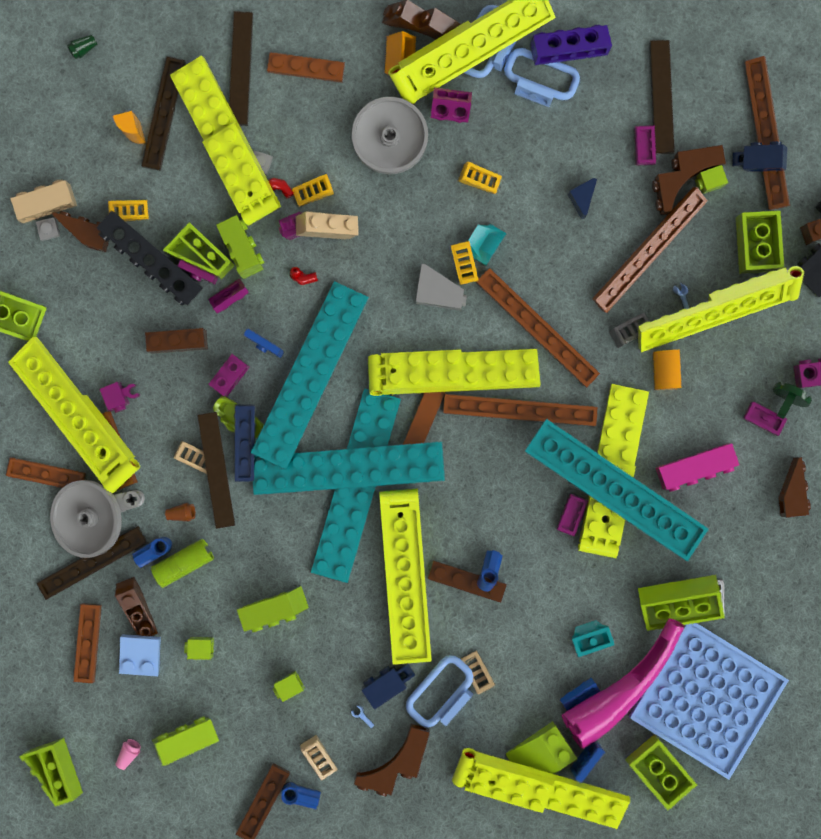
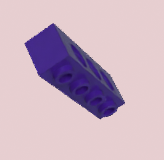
[530,25,612,65]

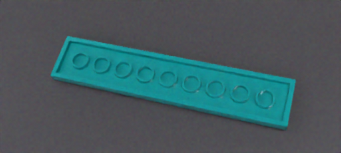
[251,281,369,470]
[311,388,401,583]
[524,419,709,561]
[253,442,445,495]

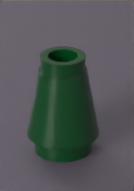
[67,34,97,59]

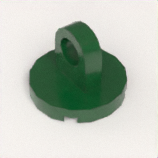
[773,382,812,420]

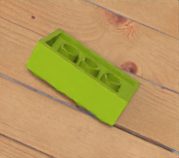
[638,575,725,631]

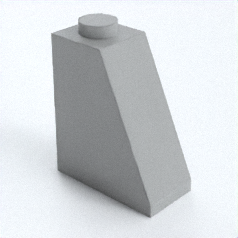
[416,264,467,311]

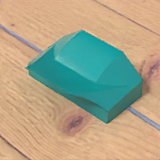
[468,224,507,266]
[571,620,615,657]

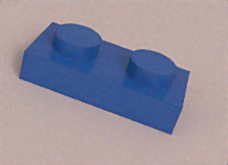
[560,678,600,711]

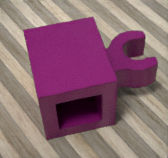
[279,212,302,240]
[99,382,140,413]

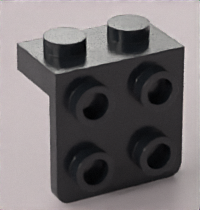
[797,243,821,297]

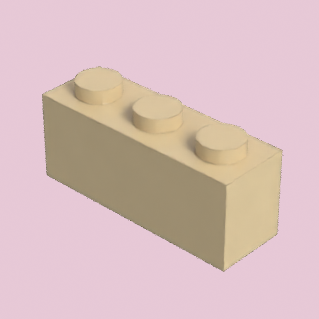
[10,180,77,223]
[296,212,359,239]

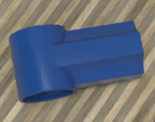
[132,537,172,568]
[477,550,503,592]
[281,782,321,809]

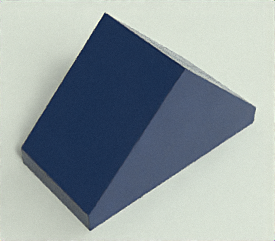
[568,178,597,219]

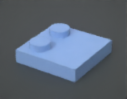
[119,634,161,676]

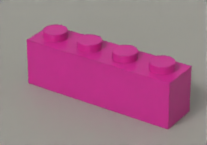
[656,443,739,492]

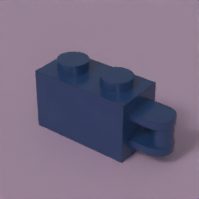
[732,141,788,172]
[361,663,415,710]

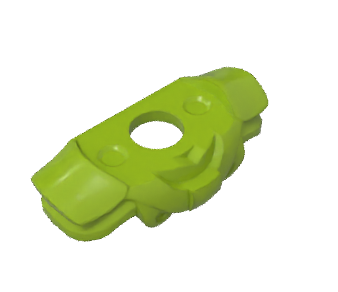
[213,396,264,438]

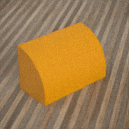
[385,31,416,74]
[113,111,146,144]
[653,350,681,390]

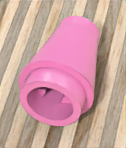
[115,739,141,770]

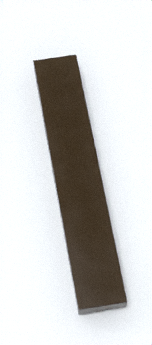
[229,11,253,126]
[650,40,675,154]
[141,56,186,171]
[197,412,235,529]
[36,526,148,600]

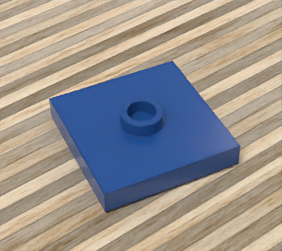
[243,329,284,358]
[570,741,605,783]

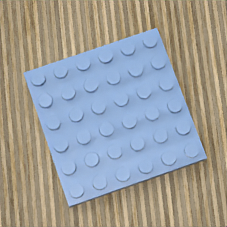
[628,623,789,780]

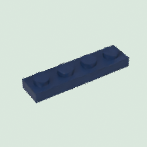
[235,405,255,481]

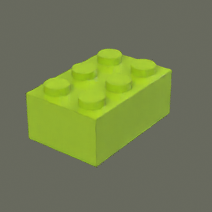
[735,211,785,274]
[625,734,697,810]

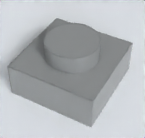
[254,151,273,175]
[36,217,60,241]

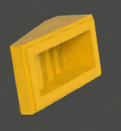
[458,162,502,194]
[292,174,334,207]
[108,200,148,222]
[451,241,478,285]

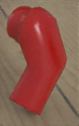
[268,178,294,199]
[290,267,318,285]

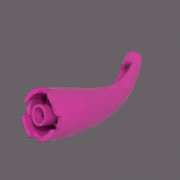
[561,618,684,749]

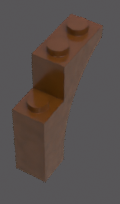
[382,0,461,40]
[652,145,726,215]
[354,724,430,796]

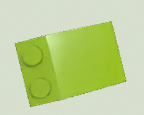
[0,290,47,341]
[505,721,577,774]

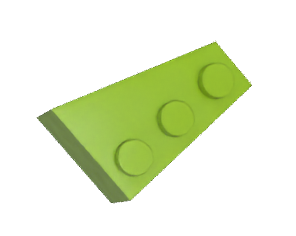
[216,215,265,279]
[163,222,235,279]
[237,586,309,633]
[152,716,219,766]
[19,738,83,807]

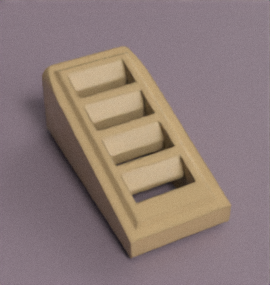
[173,441,207,474]
[461,650,496,695]
[300,735,338,781]

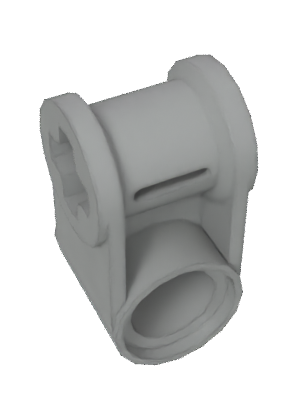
[114,490,145,512]

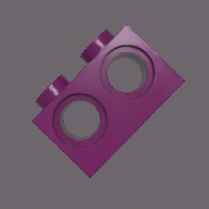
[431,88,472,123]
[208,354,250,397]
[793,358,821,388]

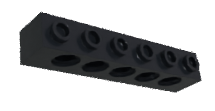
[96,210,203,306]

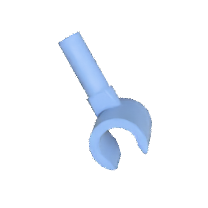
[673,283,689,309]
[351,705,374,728]

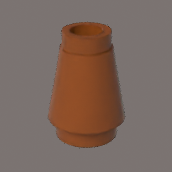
[165,503,196,522]

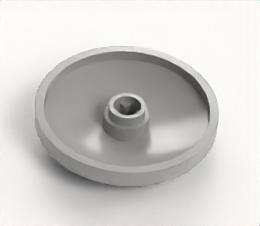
[352,97,428,174]
[50,480,122,558]

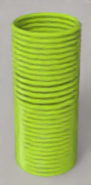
[151,539,214,588]

